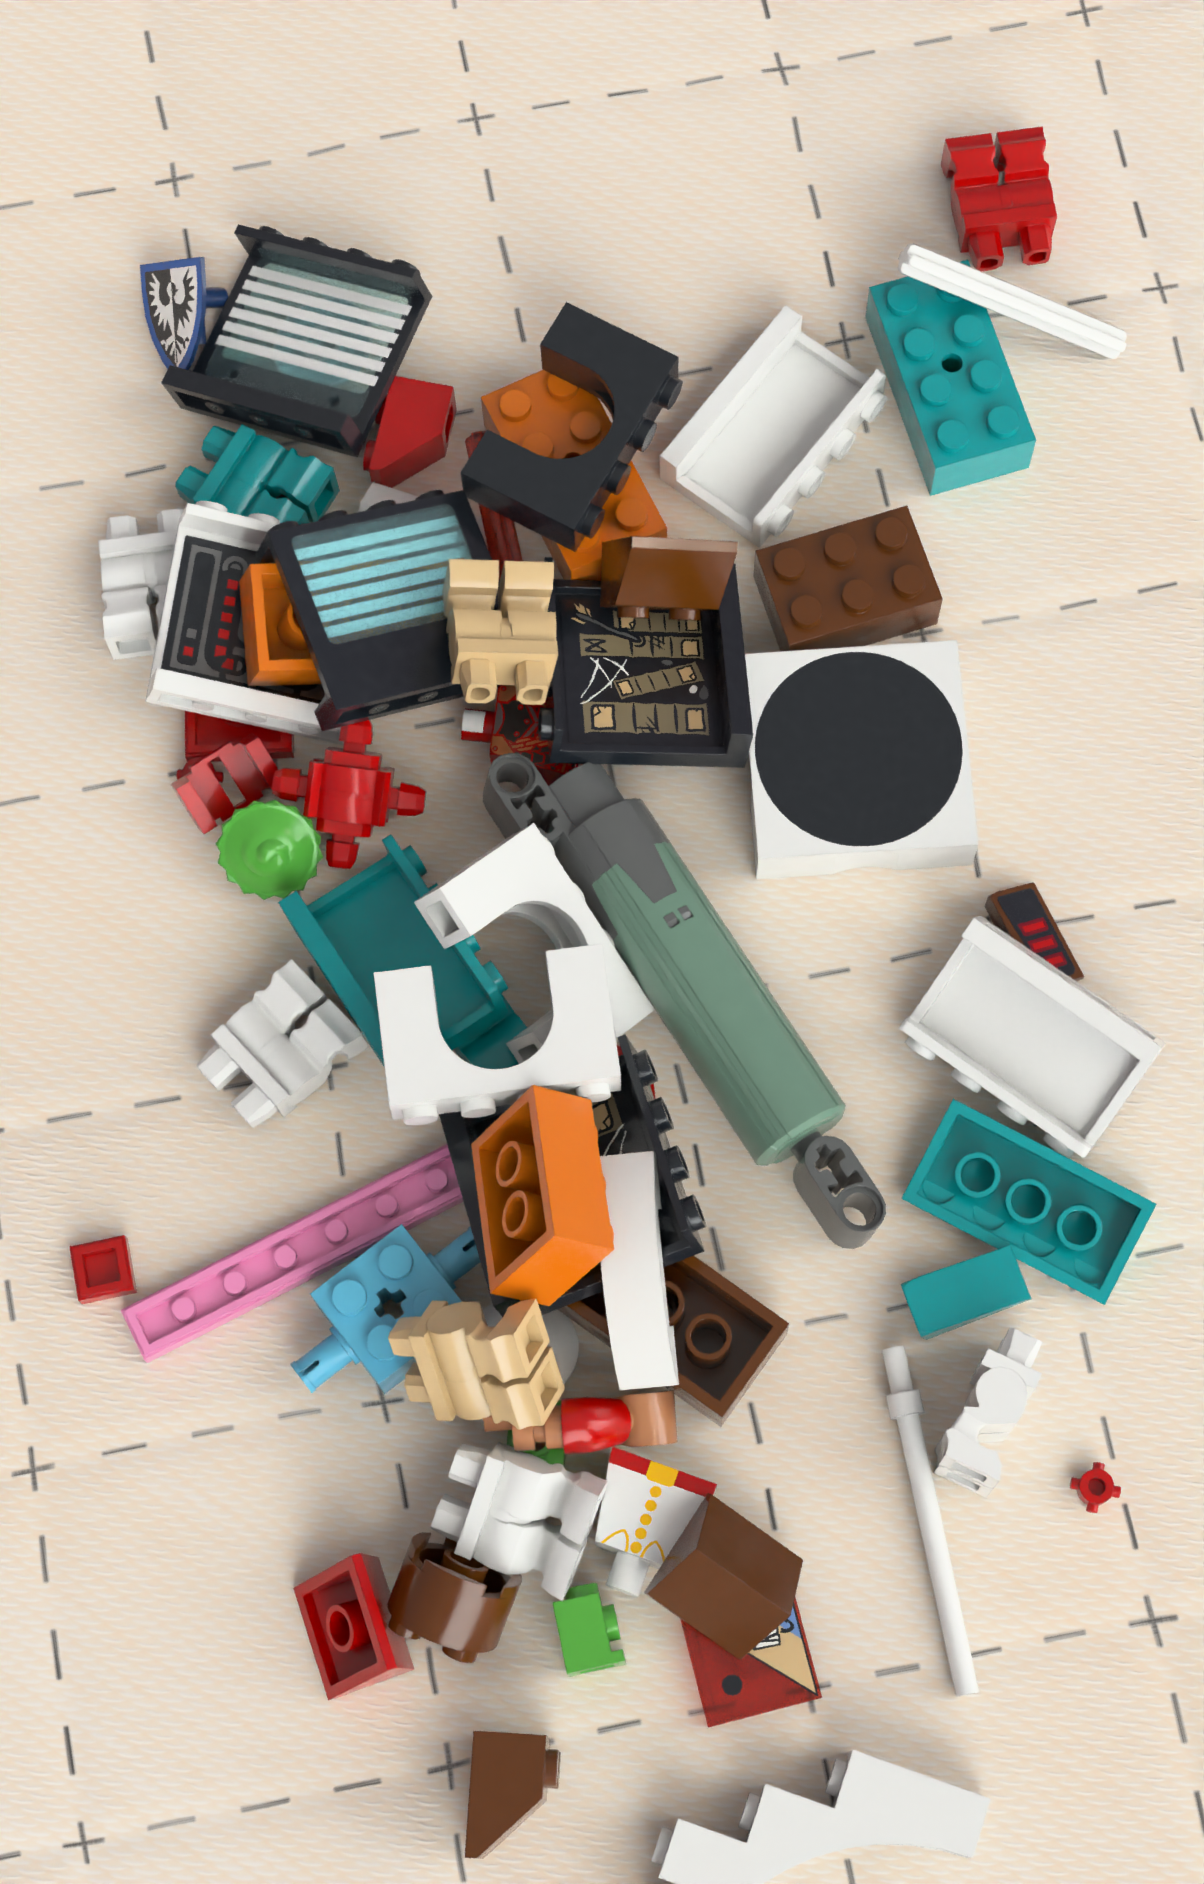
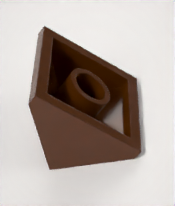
[644,1493,803,1660]

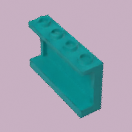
[278,834,510,1068]

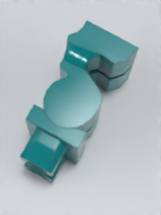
[175,424,340,525]

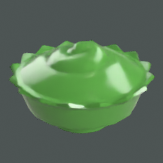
[215,800,323,900]

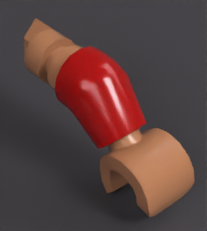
[483,1390,678,1455]

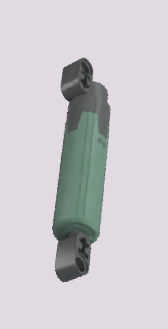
[483,753,886,1249]

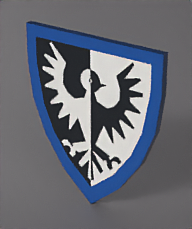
[140,257,228,370]

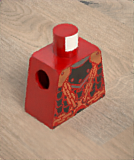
[461,685,579,786]

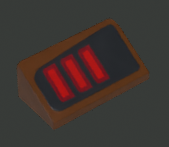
[984,882,1084,981]

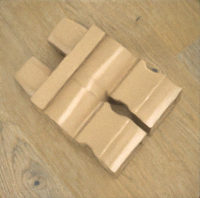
[442,559,558,705]
[388,1298,565,1430]

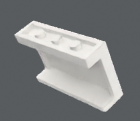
[660,305,887,548]
[899,916,1166,1158]

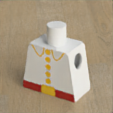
[595,1447,717,1597]

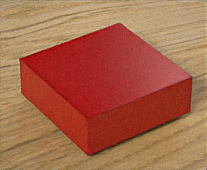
[70,1235,137,1304]

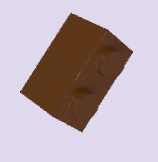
[600,536,738,621]
[465,1731,561,1859]

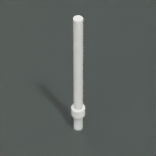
[882,1346,979,1697]

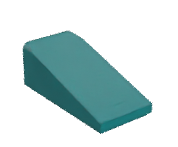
[901,1245,1032,1340]

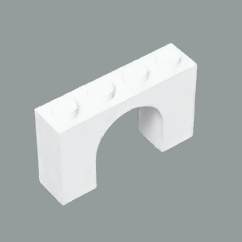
[414,823,655,1064]
[374,944,621,1125]

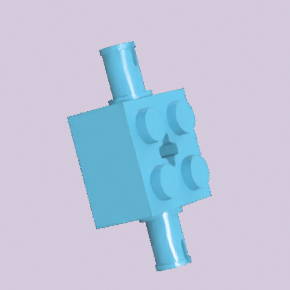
[290,1224,480,1394]

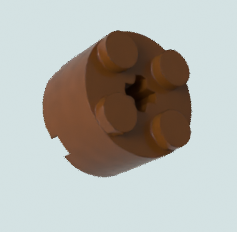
[387,1532,522,1663]

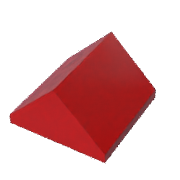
[293,1553,414,1700]

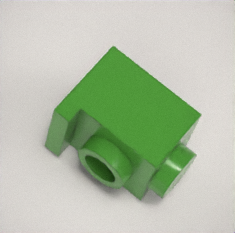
[553,1583,626,1677]

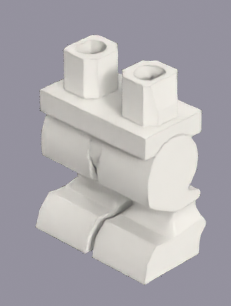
[98,508,183,660]
[197,959,369,1128]
[934,1327,1042,1498]
[431,1442,608,1601]

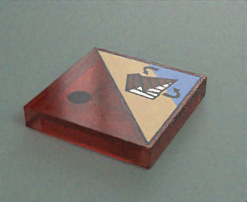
[680,1597,822,1728]

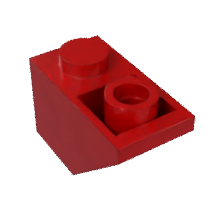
[363,376,457,488]

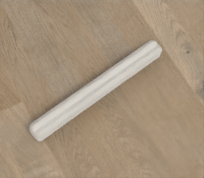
[898,243,1127,359]

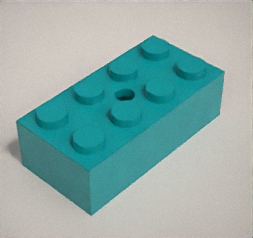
[865,260,1036,496]

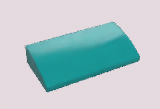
[901,1099,1157,1305]

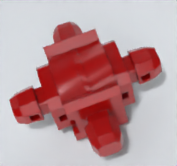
[272,720,426,869]

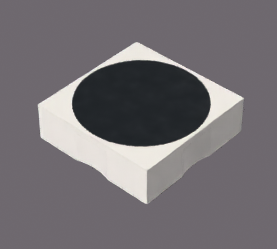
[745,640,978,879]

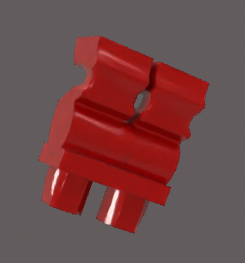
[941,126,1057,271]

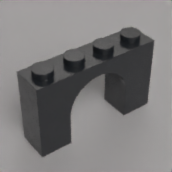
[460,302,683,552]

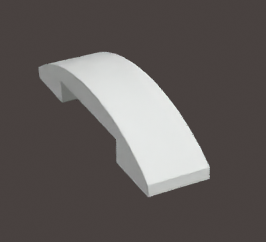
[600,1151,679,1390]

